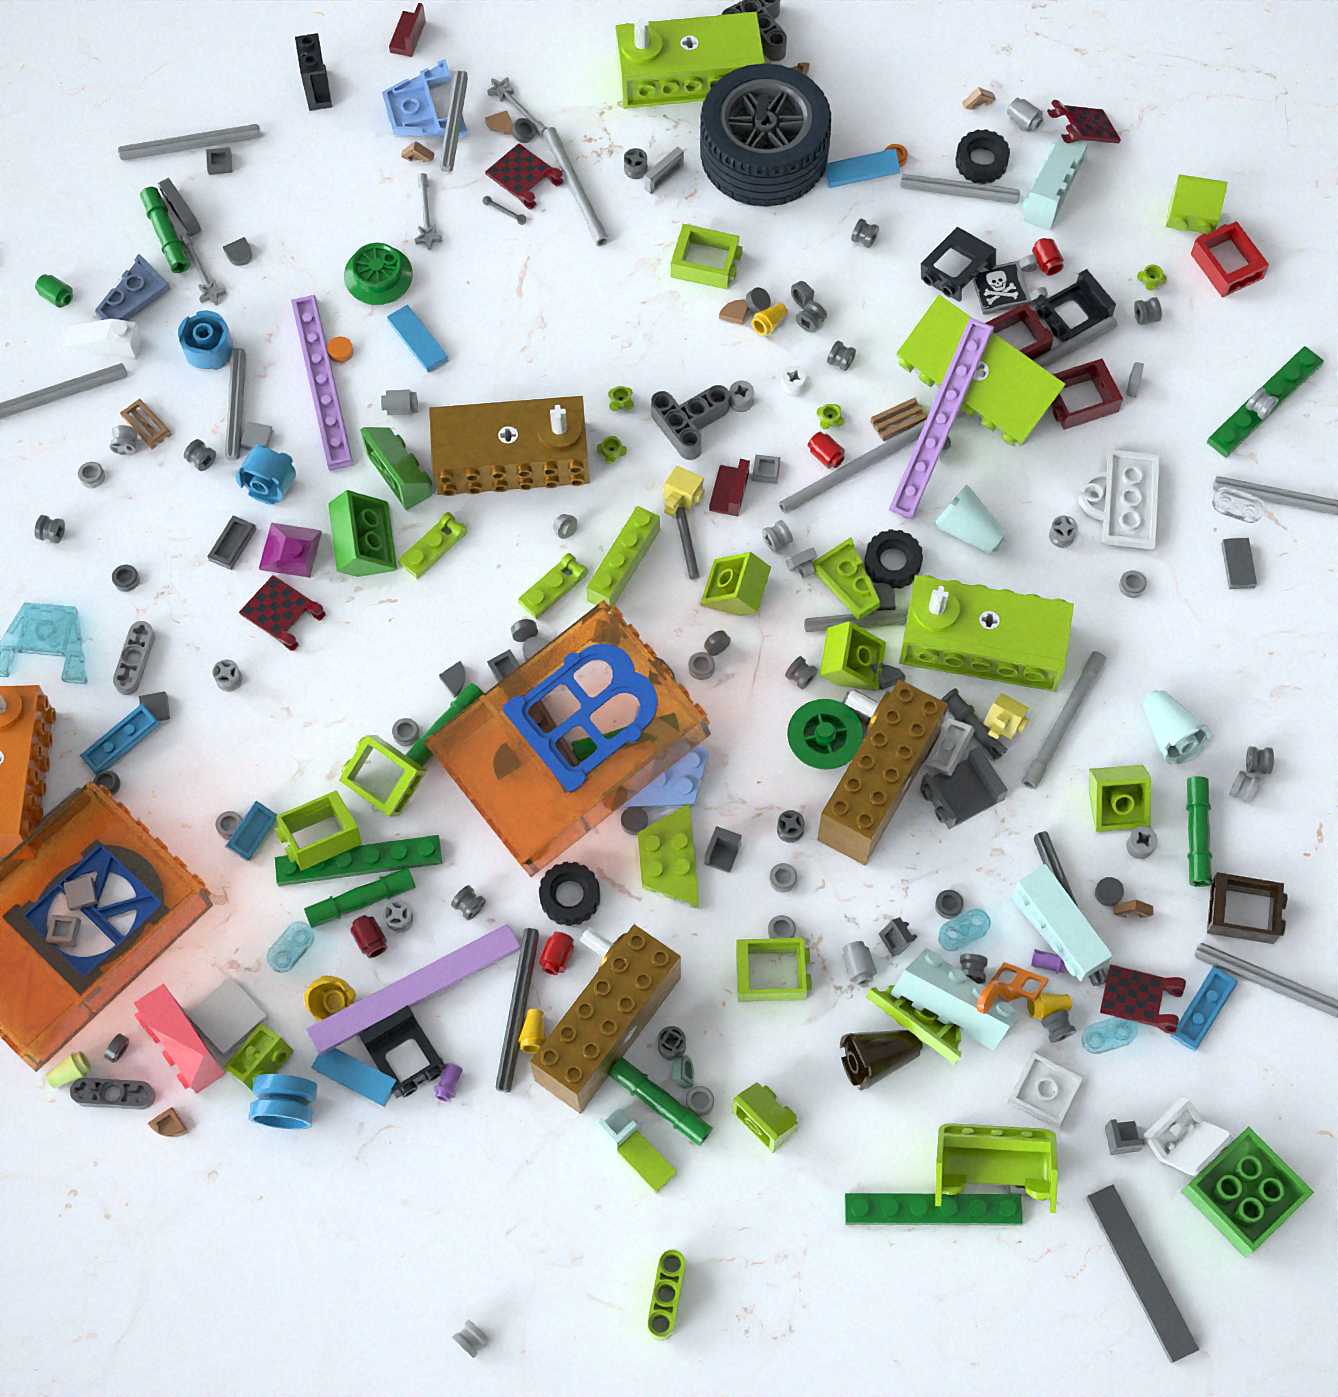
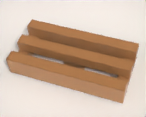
[870,397,927,441]
[120,398,172,449]

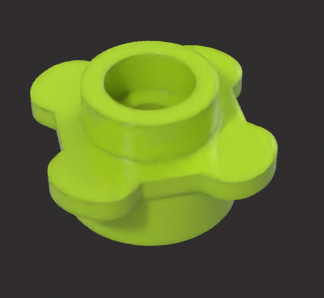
[1137,264,1167,291]
[608,386,634,411]
[816,404,844,429]
[597,436,627,464]

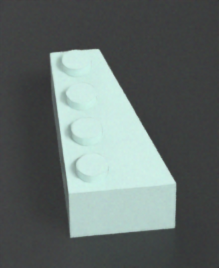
[1022,134,1088,231]
[1011,864,1113,981]
[890,947,1020,1050]

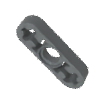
[157,177,202,236]
[70,1078,156,1110]

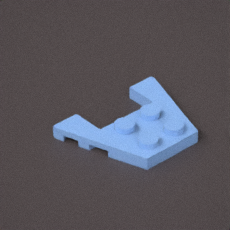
[382,59,468,137]
[608,706,709,809]

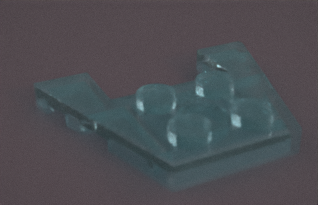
[0,602,88,684]

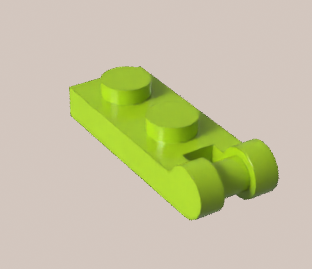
[398,512,468,579]
[518,553,589,620]

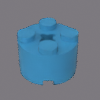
[178,310,234,370]
[236,444,296,505]

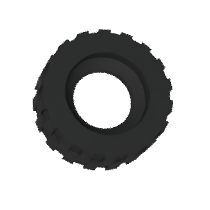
[955,129,1010,184]
[864,529,923,590]
[539,861,601,926]

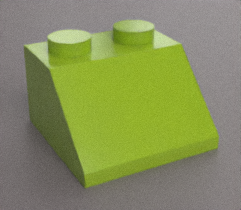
[1166,174,1228,234]
[700,551,771,616]
[819,621,886,691]
[1089,765,1151,832]
[732,1082,798,1153]

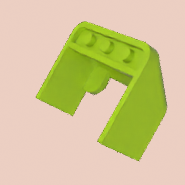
[935,1123,1058,1213]

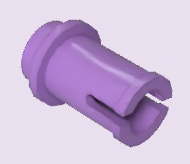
[1031,949,1066,975]
[434,1063,463,1102]

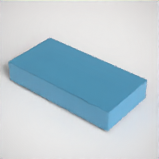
[224,800,277,862]

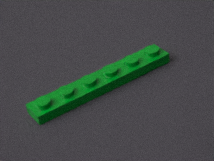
[1206,346,1324,458]
[275,835,443,886]
[844,1193,1023,1226]

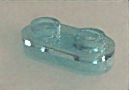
[938,908,991,951]
[266,921,315,973]
[1081,1017,1138,1054]

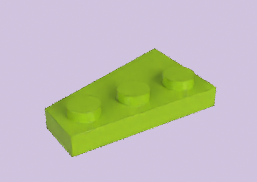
[811,537,880,620]

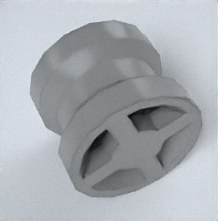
[729,380,754,412]
[1246,387,1278,419]
[109,425,138,455]
[1049,515,1078,548]
[762,520,793,552]
[212,659,243,692]
[1229,770,1261,803]
[1126,826,1158,859]
[383,900,413,933]
[452,1319,490,1358]

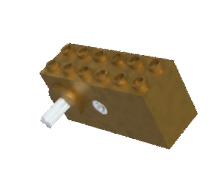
[429,396,590,496]
[817,679,948,865]
[530,924,681,1114]

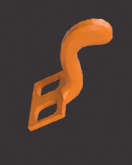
[977,962,1049,1014]

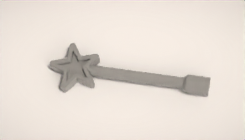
[487,77,547,136]
[414,173,442,250]
[180,233,226,305]

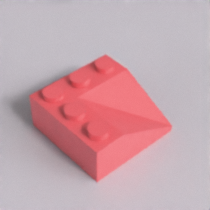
[134,983,225,1094]

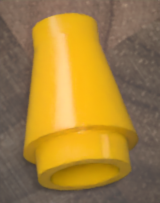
[752,302,788,336]
[1027,993,1072,1020]
[518,1009,546,1054]

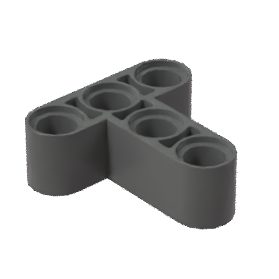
[721,0,787,61]
[651,385,730,460]

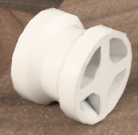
[781,365,807,397]

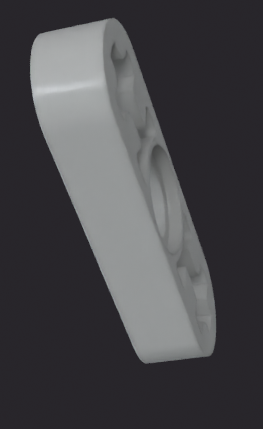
[113,621,155,695]

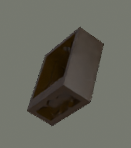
[1207,872,1288,944]

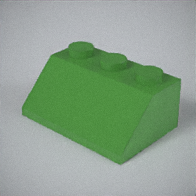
[360,427,433,511]
[328,490,397,577]

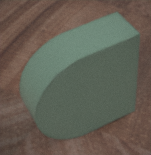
[672,1055,694,1089]

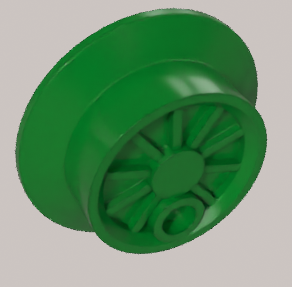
[344,242,413,305]
[787,699,863,770]

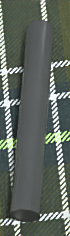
[675,507,700,580]

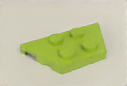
[638,804,699,908]
[866,985,962,1065]

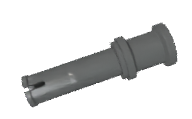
[941,688,1008,761]

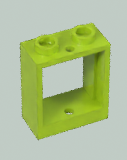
[670,224,743,289]
[339,735,427,817]
[275,790,362,871]
[736,938,812,1002]

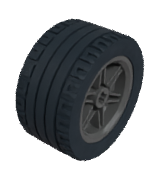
[700,63,832,207]

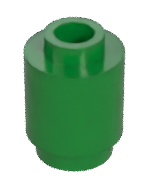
[35,274,73,308]

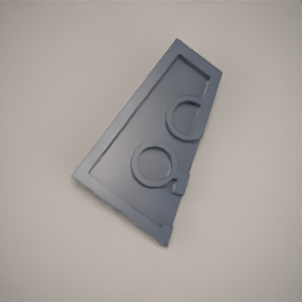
[95,254,171,321]

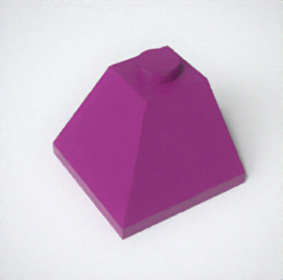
[259,522,322,578]

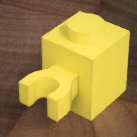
[663,465,705,517]
[983,692,1029,739]

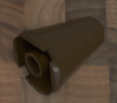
[840,1030,923,1091]

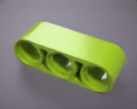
[647,1249,685,1341]

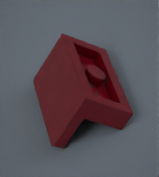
[389,3,426,57]
[709,458,750,517]

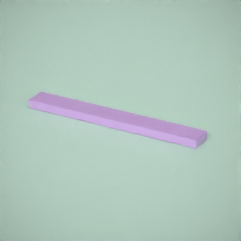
[291,295,354,471]
[888,317,994,520]
[306,924,521,1056]

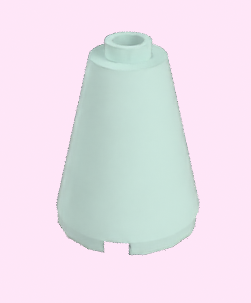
[933,484,1007,554]
[1143,690,1213,765]

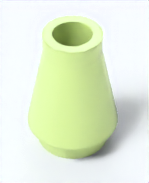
[46,1051,92,1089]

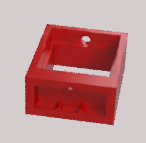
[1191,221,1269,298]

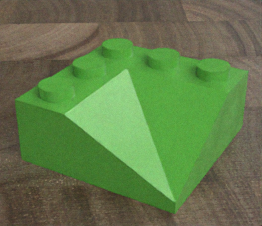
[1181,1126,1314,1258]

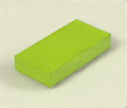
[616,1130,677,1194]

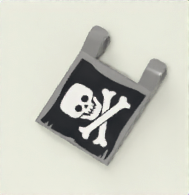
[972,254,1048,314]

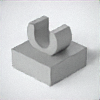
[785,547,818,579]

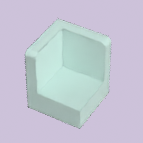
[597,1108,639,1149]

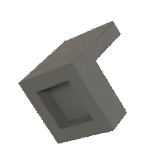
[704,826,742,873]
[1105,1119,1145,1155]

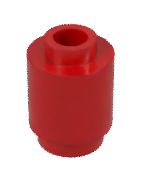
[1032,238,1064,276]
[807,431,845,469]
[539,931,574,976]

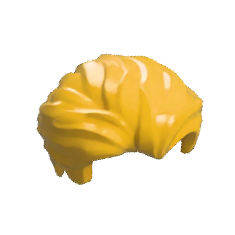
[303,975,356,1022]

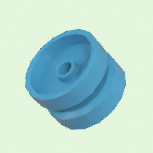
[248,1074,318,1130]

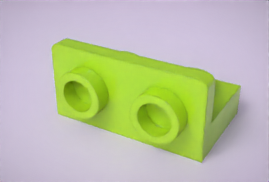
[223,1023,294,1091]

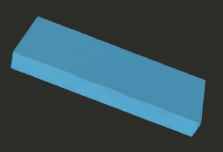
[825,148,900,188]
[387,304,449,373]
[80,703,161,775]
[1170,966,1238,1052]
[311,1048,399,1108]

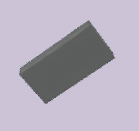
[207,515,257,570]
[1221,538,1257,589]

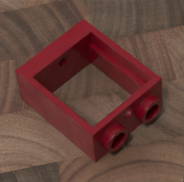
[985,303,1053,360]
[1051,358,1123,430]

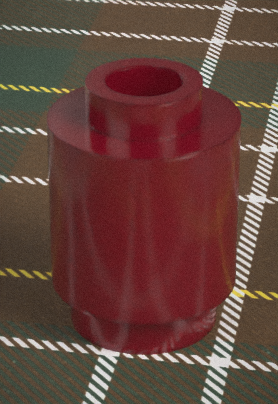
[350,915,388,959]

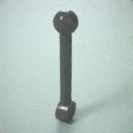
[482,196,526,225]

